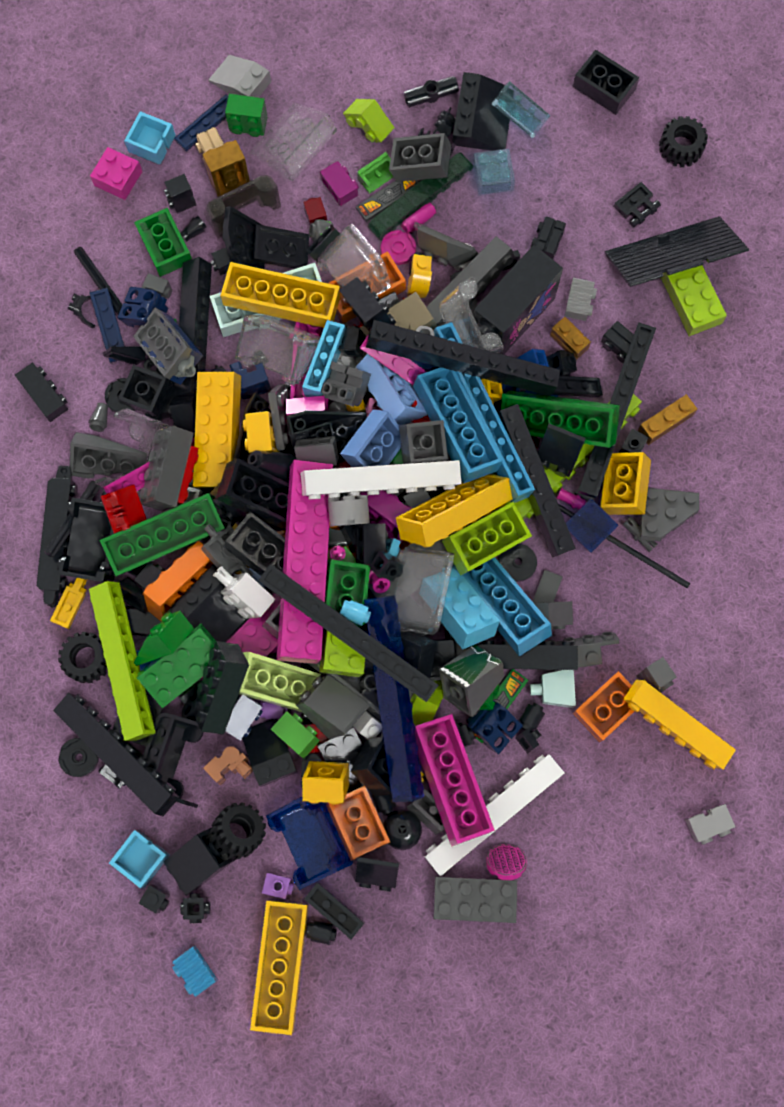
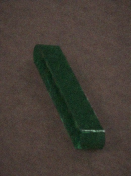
[368,152,474,241]

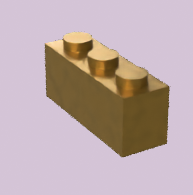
[637,394,698,446]

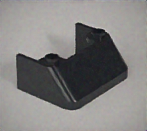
[142,713,222,808]

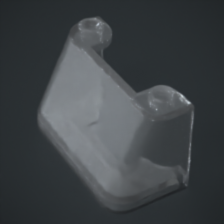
[316,224,391,303]
[439,277,504,354]
[234,315,320,386]
[385,547,454,635]

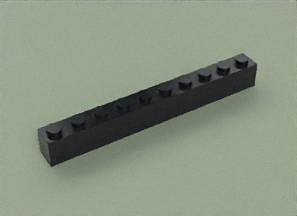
[366,320,560,396]

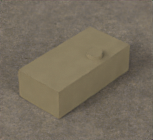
[360,292,438,355]

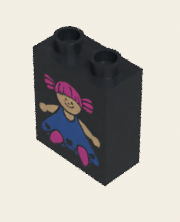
[470,245,563,355]

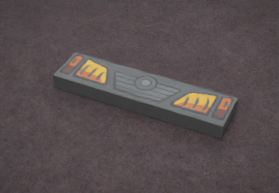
[356,180,425,222]

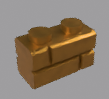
[550,317,591,360]

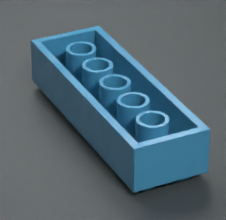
[413,368,503,483]
[450,557,552,656]

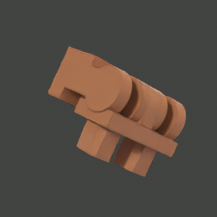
[203,747,253,786]

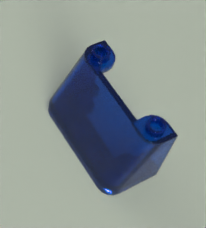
[266,796,353,890]

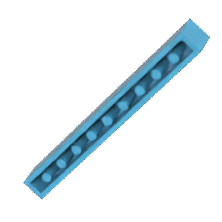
[434,322,535,503]

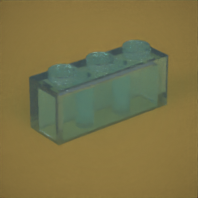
[492,81,551,138]

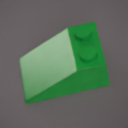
[134,611,194,666]

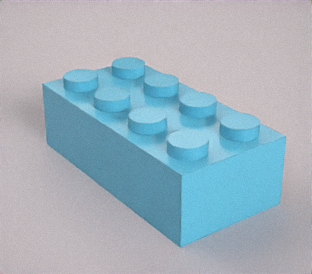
[419,566,499,649]

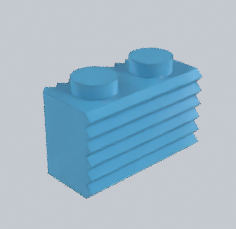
[172,946,218,997]

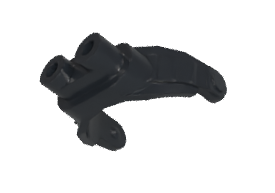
[68,293,95,328]

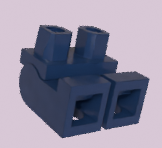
[117,287,168,327]
[229,361,272,399]
[467,700,523,755]

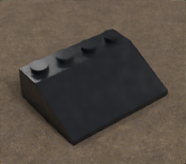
[452,72,515,153]
[164,564,248,642]

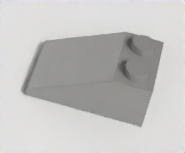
[208,55,271,98]

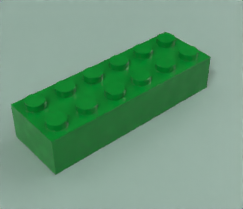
[501,391,620,448]
[100,493,225,576]

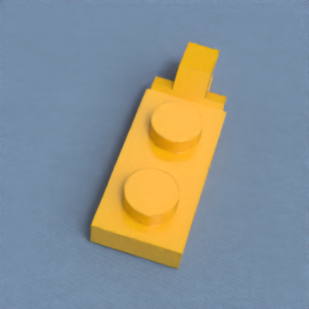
[50,578,87,629]

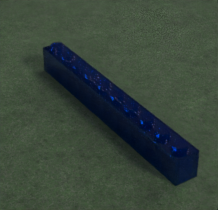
[364,595,424,802]

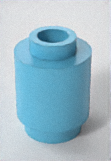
[340,600,371,626]

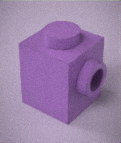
[262,873,294,899]

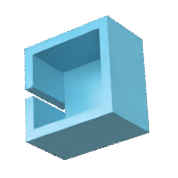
[124,111,176,165]
[109,830,170,888]

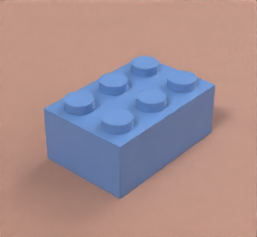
[340,409,401,467]

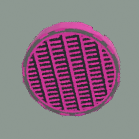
[486,844,527,880]

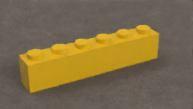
[623,680,736,770]

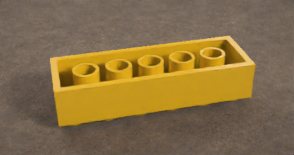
[220,262,341,328]
[193,372,241,489]
[396,474,513,547]
[250,900,309,1035]

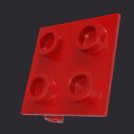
[100,484,147,533]

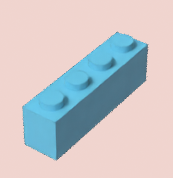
[302,320,346,397]

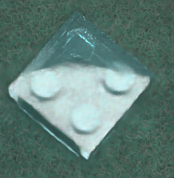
[473,149,515,196]

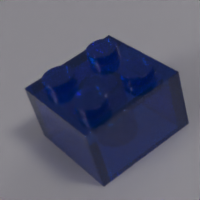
[565,498,619,553]

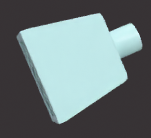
[530,670,576,708]

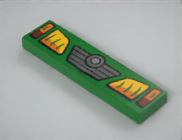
[469,669,529,743]

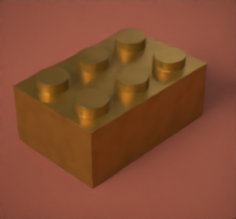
[202,140,251,198]

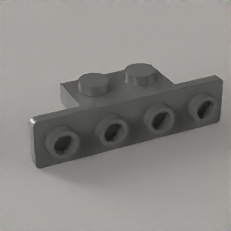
[541,632,620,668]

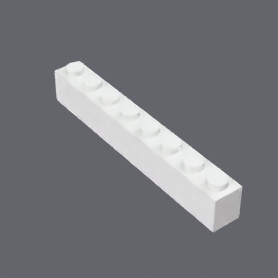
[301,460,461,500]
[425,754,564,876]

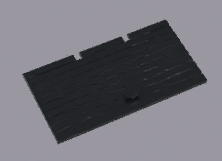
[605,216,749,287]

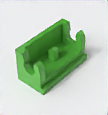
[357,152,393,194]

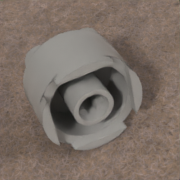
[328,495,370,526]

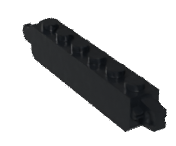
[36,466,77,608]

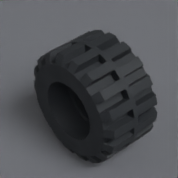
[659,116,708,167]
[58,632,107,683]
[210,802,266,859]

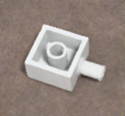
[213,566,275,619]

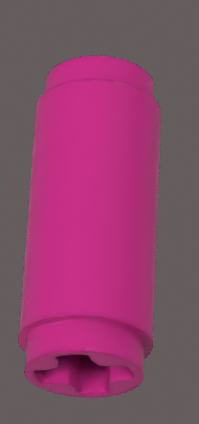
[401,203,436,233]

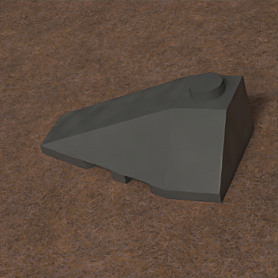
[70,432,147,478]

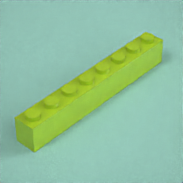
[89,581,155,741]

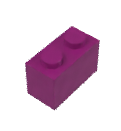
[320,161,359,206]

